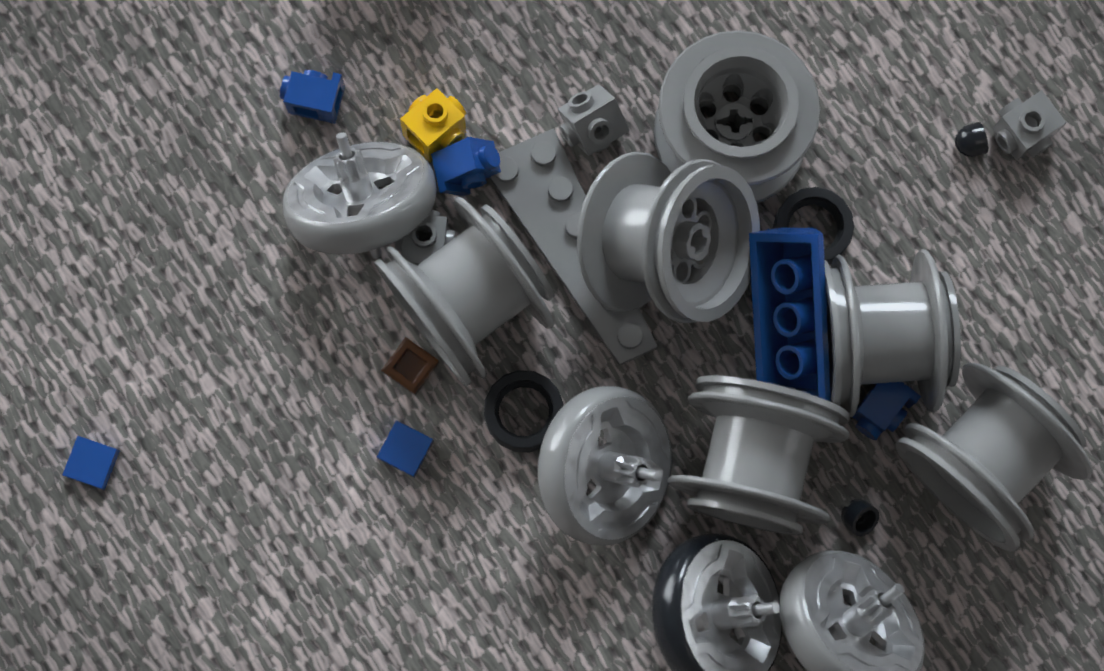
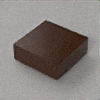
[381,337,440,396]

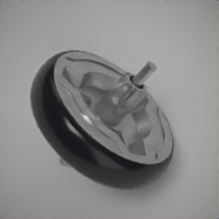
[652,533,782,671]

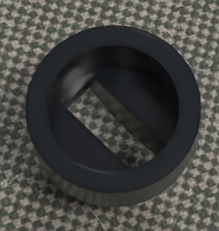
[955,122,989,157]
[841,499,879,537]

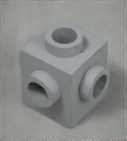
[558,84,630,156]
[992,90,1067,161]
[395,210,456,266]

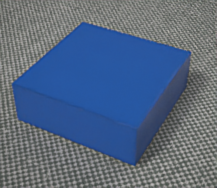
[376,420,434,478]
[62,435,120,490]

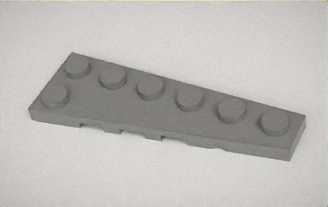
[489,128,657,366]

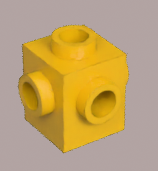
[400,88,466,163]

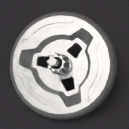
[282,132,437,258]
[538,386,672,546]
[780,550,925,671]

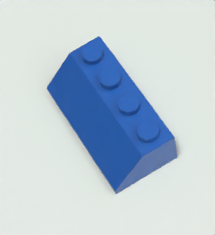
[749,227,831,402]

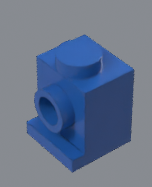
[280,70,345,124]
[431,137,501,196]
[853,382,921,441]

